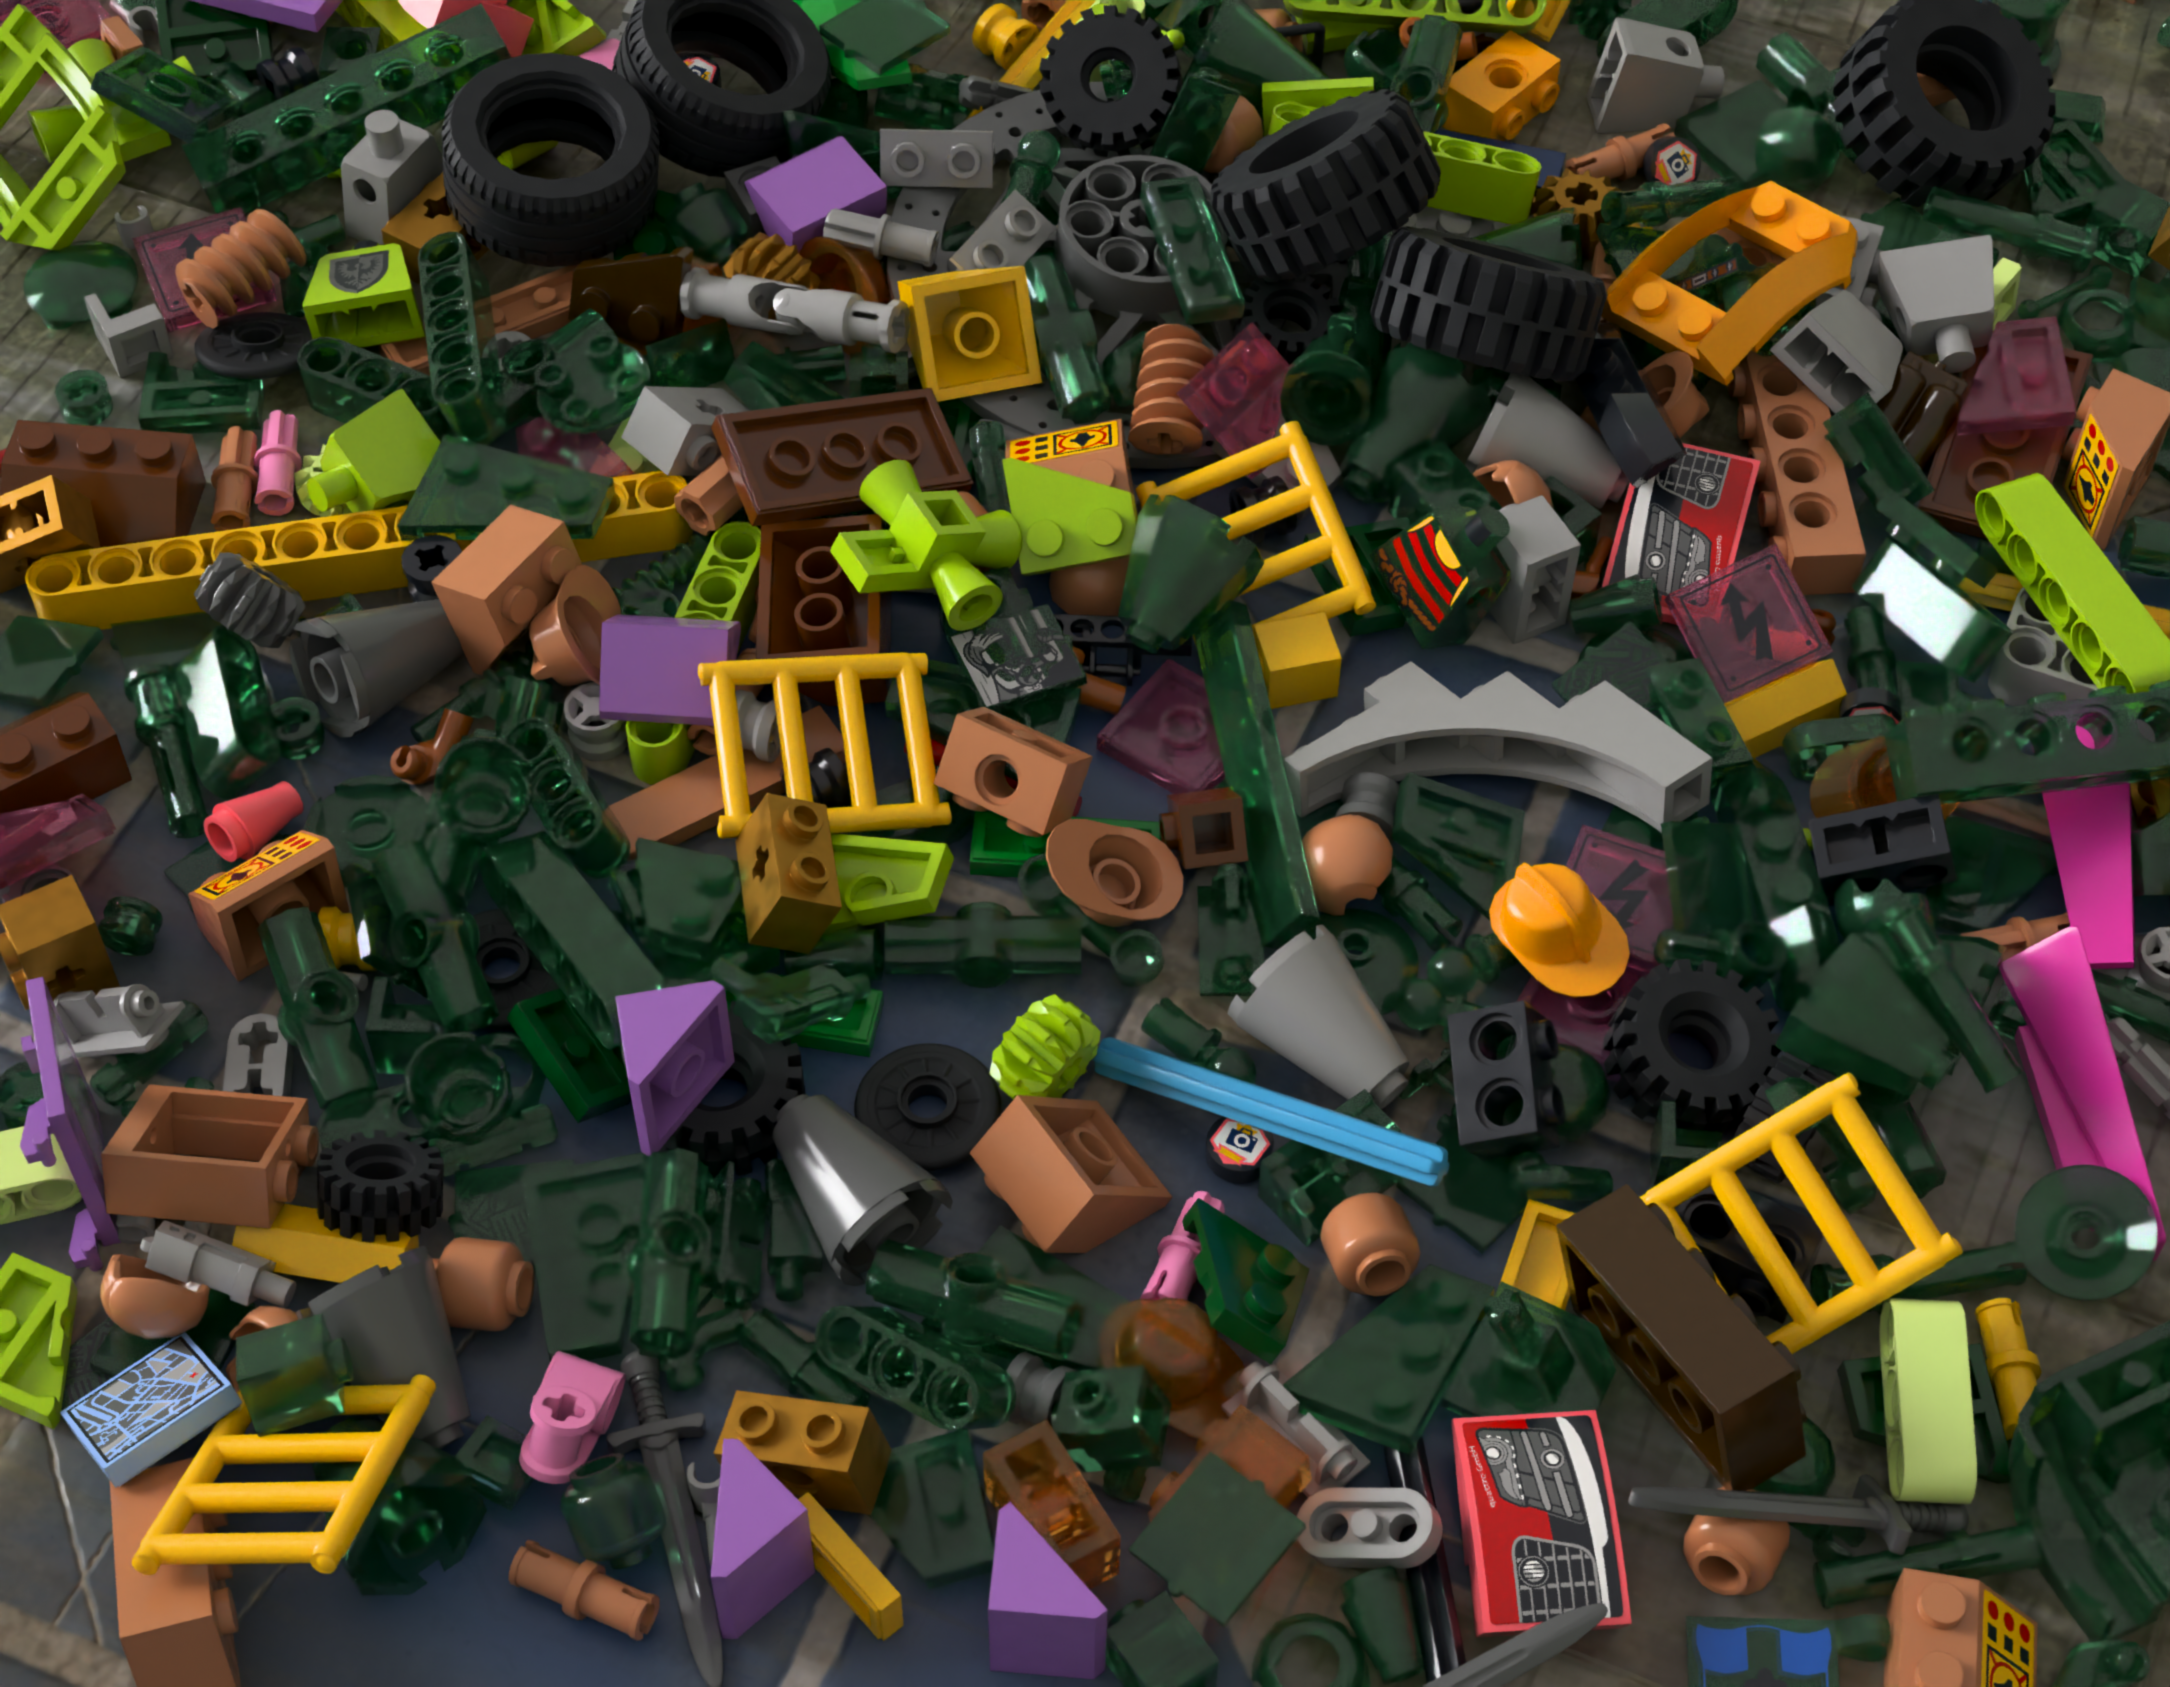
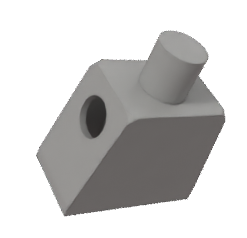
[1586,18,1724,133]
[341,110,443,245]
[1878,234,1994,373]
[1770,289,1903,427]

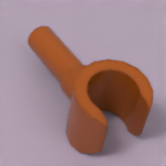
[1569,536,1613,608]

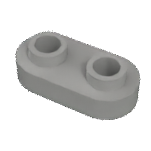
[1295,1488,1443,1568]

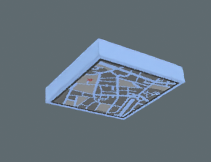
[60,1332,243,1488]

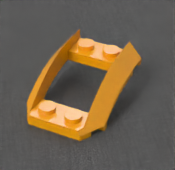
[1601,181,1858,386]

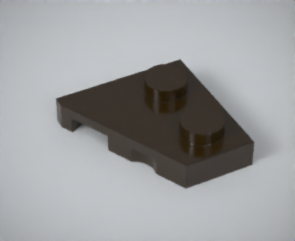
[568,247,694,355]

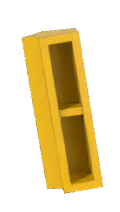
[1688,659,1847,777]
[232,1204,419,1283]

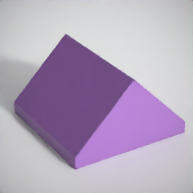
[744,136,887,274]
[599,614,741,726]
[615,980,735,1158]
[711,1439,815,1639]
[988,1502,1108,1679]

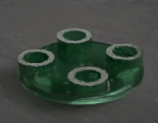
[23,240,138,330]
[534,332,651,433]

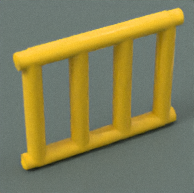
[1135,421,1376,676]
[698,652,952,839]
[1640,1072,1963,1354]
[132,1375,436,1575]

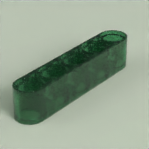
[418,232,506,447]
[479,831,668,1049]

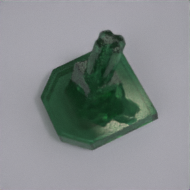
[1441,1281,1616,1418]

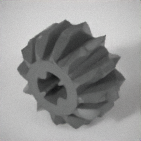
[194,553,306,648]

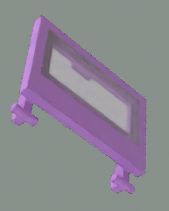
[20,976,121,1272]

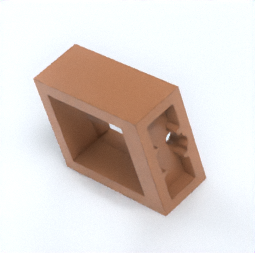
[101,1084,319,1228]

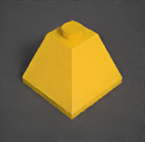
[897,266,1042,402]

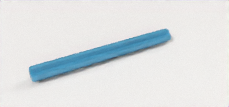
[1092,1037,1450,1187]

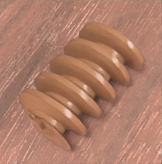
[175,209,307,329]
[1128,324,1215,455]

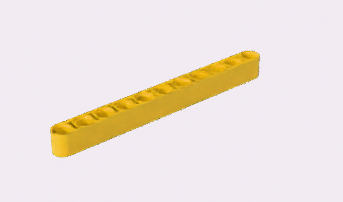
[25,471,693,635]

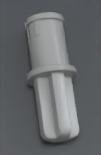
[823,208,939,267]

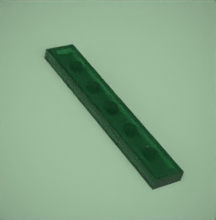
[1194,600,1320,949]

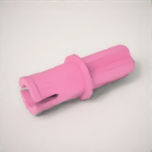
[254,410,302,516]
[1140,1191,1225,1321]

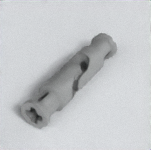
[680,267,910,354]

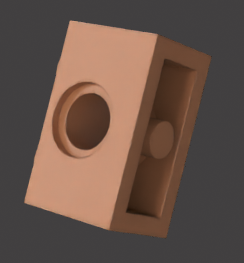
[933,707,1093,837]

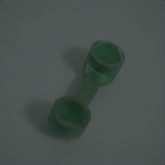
[1018,854,1165,987]
[1765,1077,1876,1215]

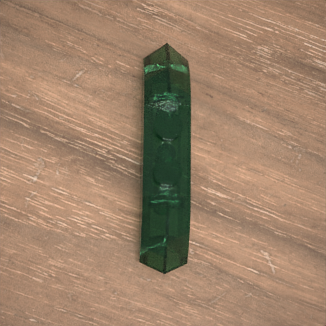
[1710,748,1848,1012]

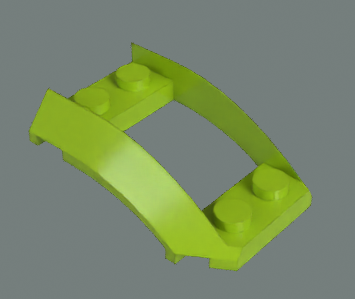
[0,4,126,251]

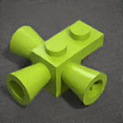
[27,38,205,163]
[830,459,1021,631]

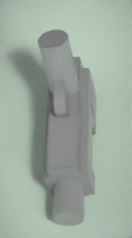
[140,1220,296,1308]

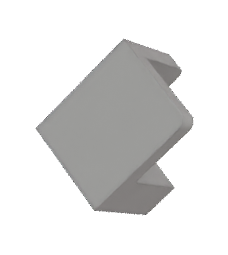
[84,293,174,378]

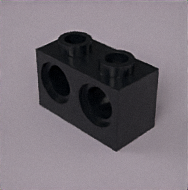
[1808,793,1958,907]
[1447,1000,1565,1161]
[1676,1186,1824,1324]

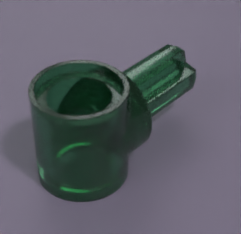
[1653,921,1787,993]

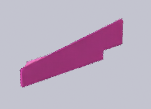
[2027,712,2135,969]
[2000,925,2166,1262]

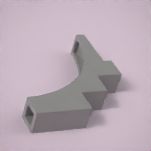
[1283,661,1712,833]

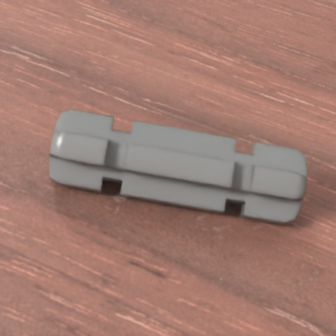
[2107,1017,2170,1119]

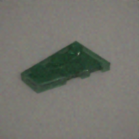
[1283,1264,1494,1455]

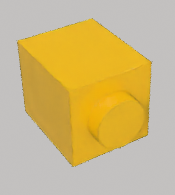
[1244,612,1342,710]

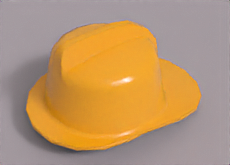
[1489,862,1630,998]

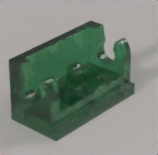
[1258,1089,1403,1247]

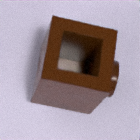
[1159,787,1249,869]

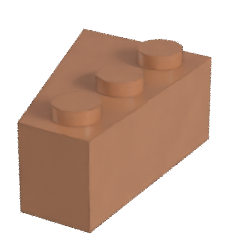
[110,1457,241,1687]

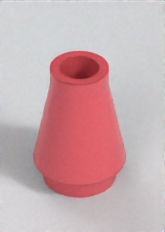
[204,781,303,862]

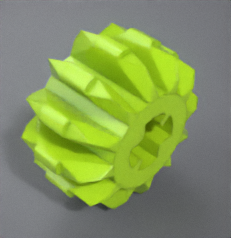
[989,994,1101,1100]

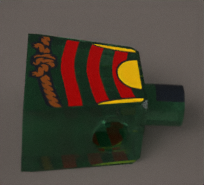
[1369,506,1511,650]

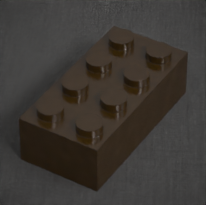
[1556,1184,1807,1491]

